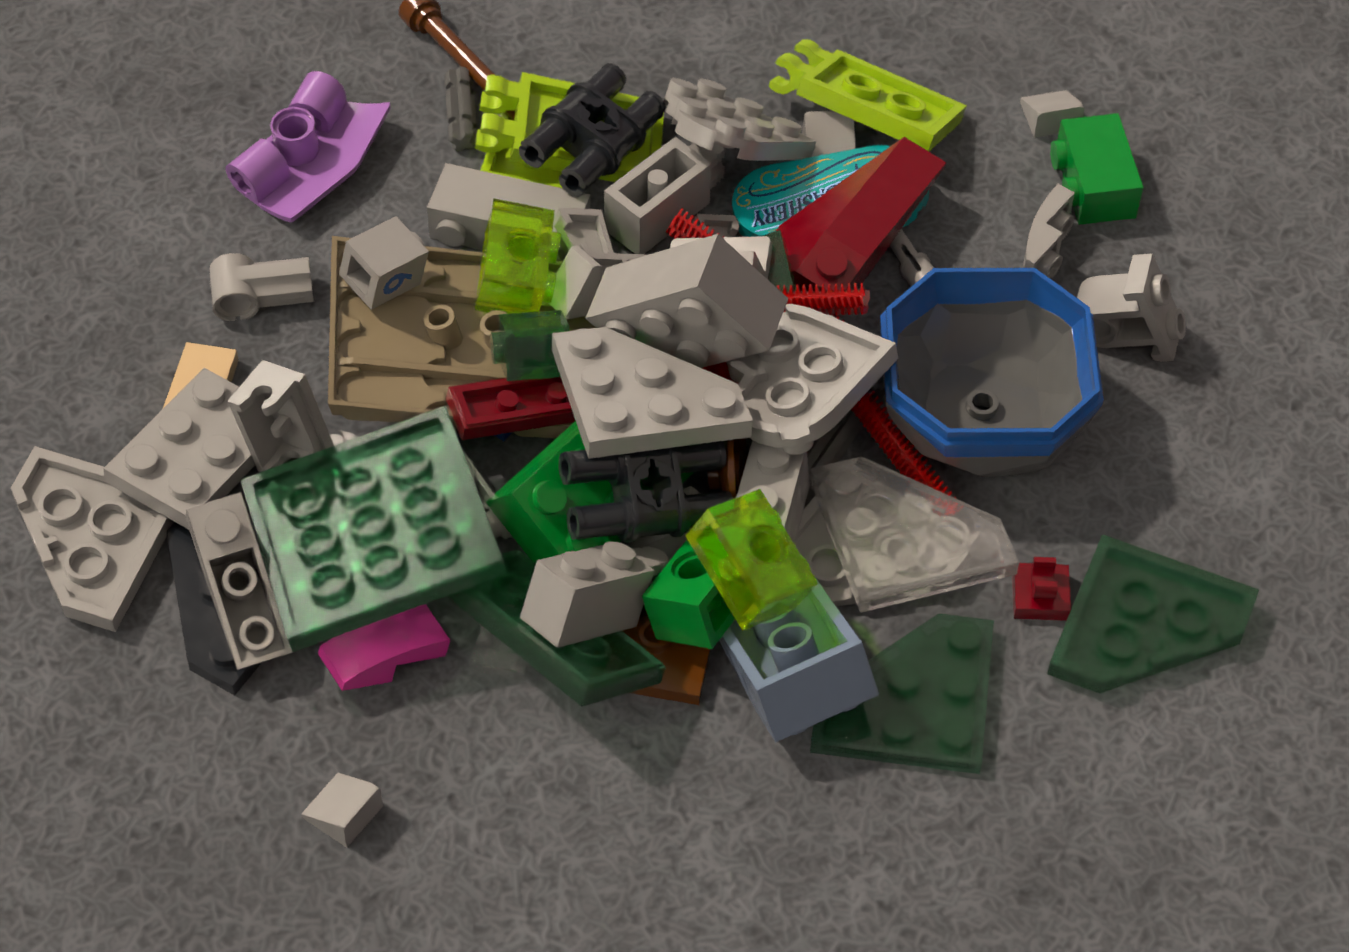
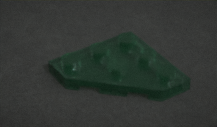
[1047,534,1259,694]
[810,613,994,774]

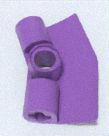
[226,71,391,222]

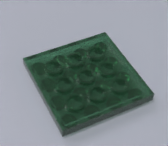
[240,405,508,652]

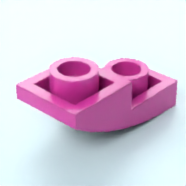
[318,604,450,691]

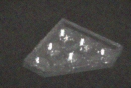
[809,457,1019,613]

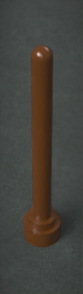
[399,0,515,121]

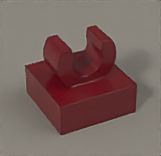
[1012,557,1071,621]

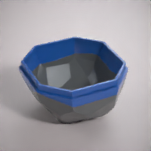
[880,268,1104,477]

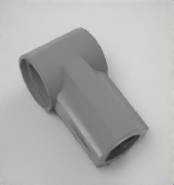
[209,253,314,321]

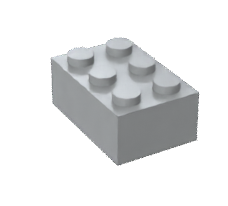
[585,234,788,368]

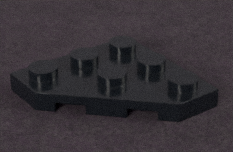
[166,521,331,696]

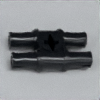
[519,63,666,197]
[558,441,735,542]

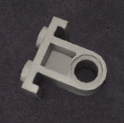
[1077,253,1186,362]

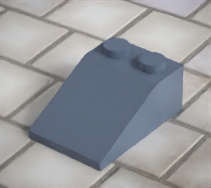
[719,559,879,742]

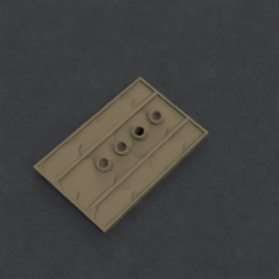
[328,236,596,438]

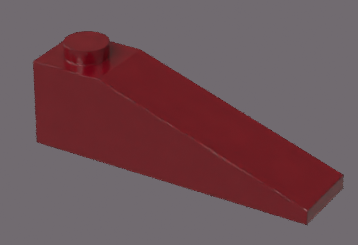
[769,137,947,318]

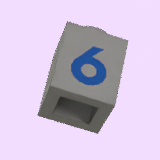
[339,216,429,310]

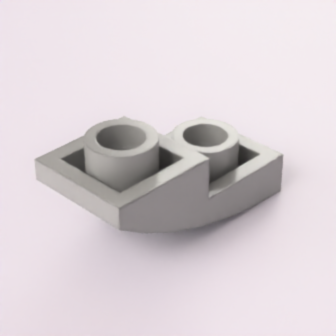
[1023,184,1075,280]

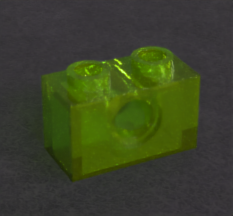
[475,198,561,322]
[685,489,819,631]

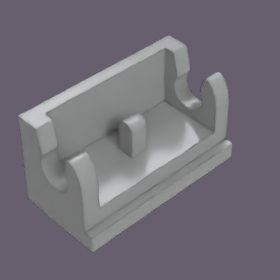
[227,360,335,481]

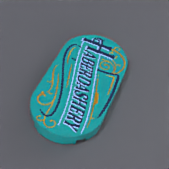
[732,145,929,238]

